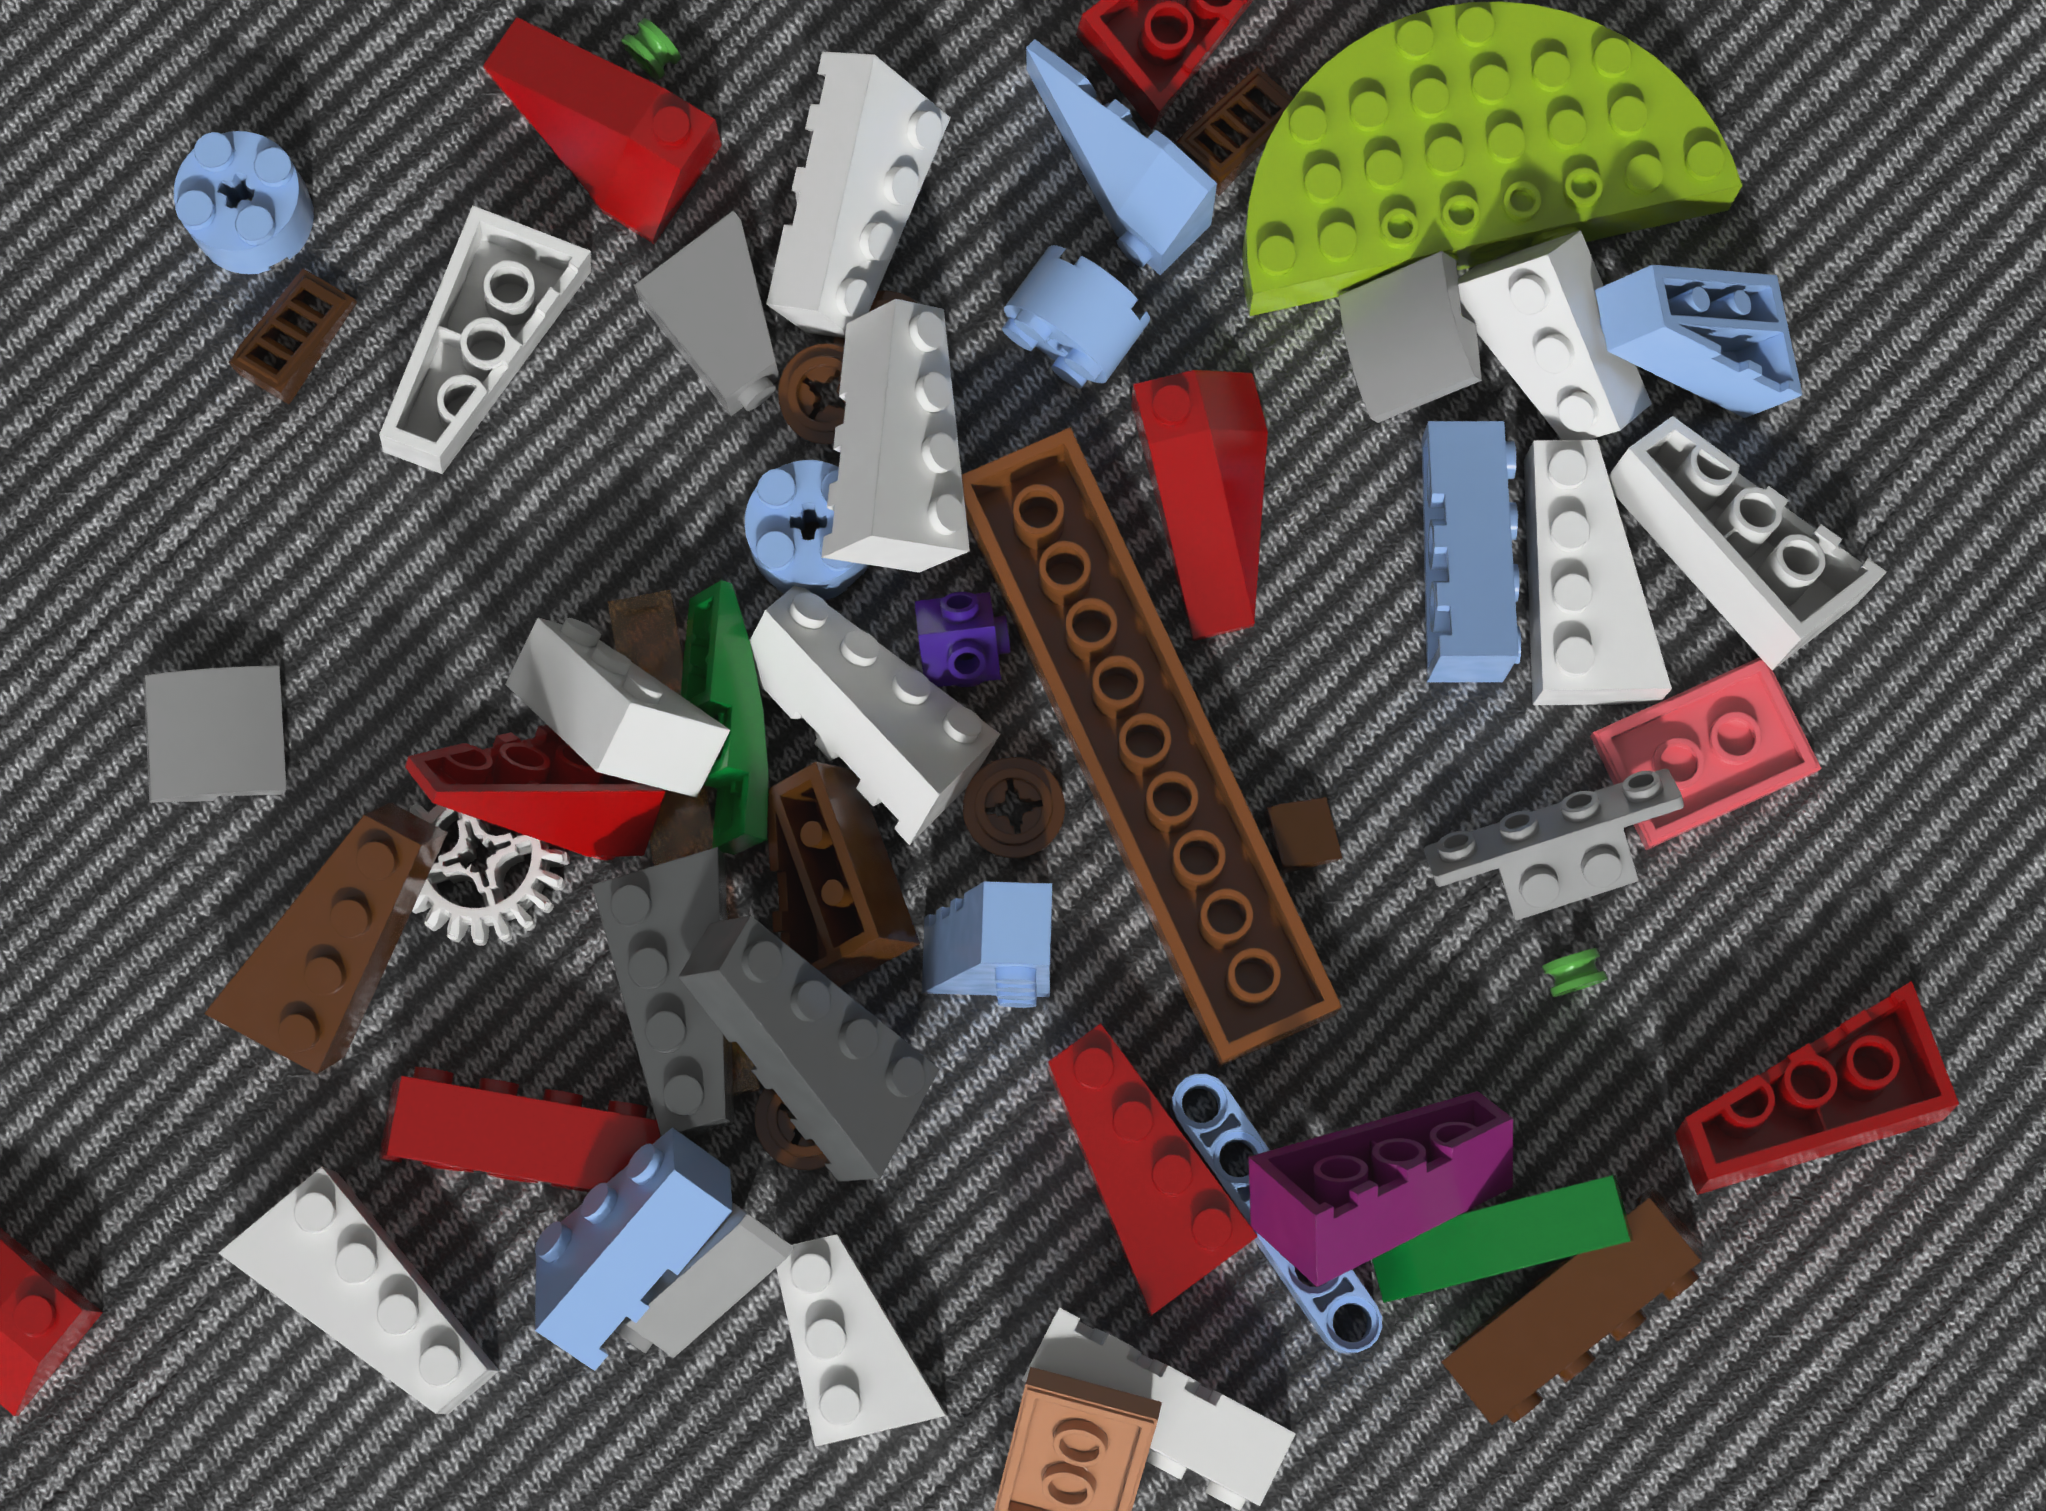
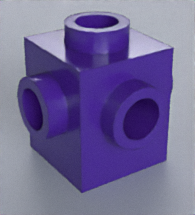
[914,592,1010,687]

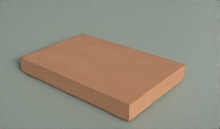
[994,1367,1162,1511]

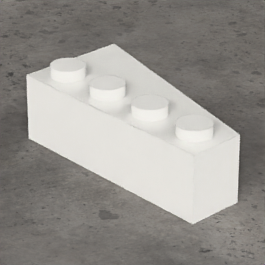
[821,299,970,573]
[1608,416,1887,670]
[749,586,1000,845]
[1022,1307,1296,1511]

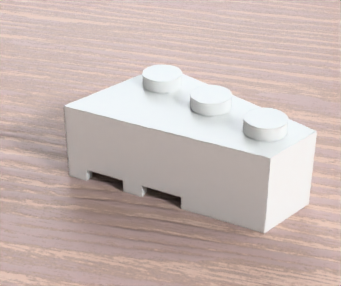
[1458,230,1652,440]
[505,618,730,798]
[776,1234,948,1446]

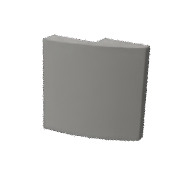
[1339,251,1482,423]
[143,666,287,803]

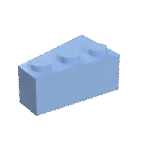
[1595,265,1803,418]
[535,1127,733,1371]

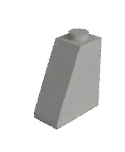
[634,211,780,416]
[614,1202,794,1358]

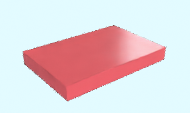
[1590,657,1822,850]

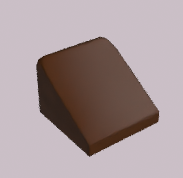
[1264,797,1343,875]

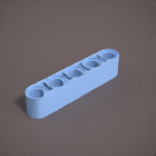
[1170,1074,1382,1353]

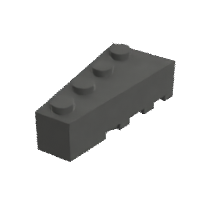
[592,847,734,1138]
[679,915,940,1181]

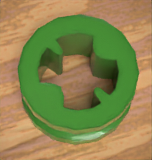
[621,18,682,80]
[1542,948,1608,997]

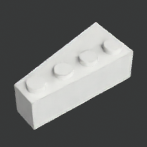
[766,51,951,338]
[379,205,591,474]
[1524,440,1672,705]
[219,1167,499,1414]

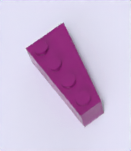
[1249,1091,1513,1287]

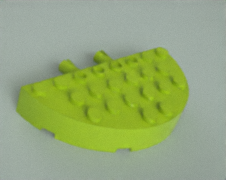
[1242,1,1742,317]

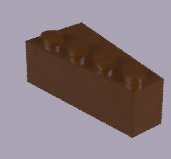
[204,803,448,1074]
[1441,1186,1703,1425]

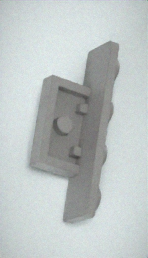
[1424,769,1684,921]

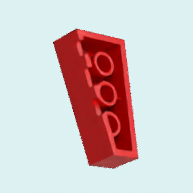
[1076,0,1253,130]
[1675,981,1959,1195]
[1048,1023,1258,1318]
[379,1067,660,1192]

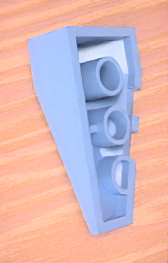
[1026,39,1217,275]

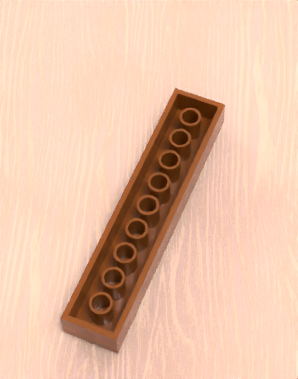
[962,427,1342,1068]

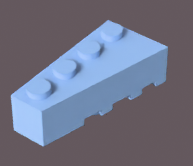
[1422,421,1521,682]
[922,881,1052,1008]

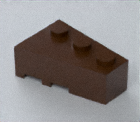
[767,762,920,988]

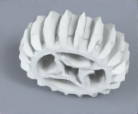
[410,804,570,946]

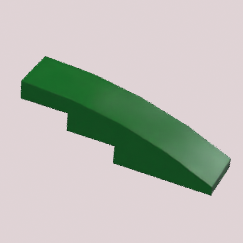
[680,580,769,855]
[1372,1175,1633,1303]

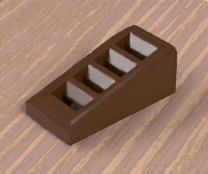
[1175,67,1294,196]
[229,268,357,405]

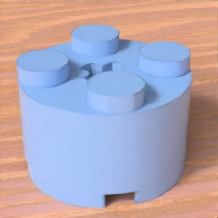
[174,131,314,274]
[1002,245,1150,389]
[745,460,869,600]

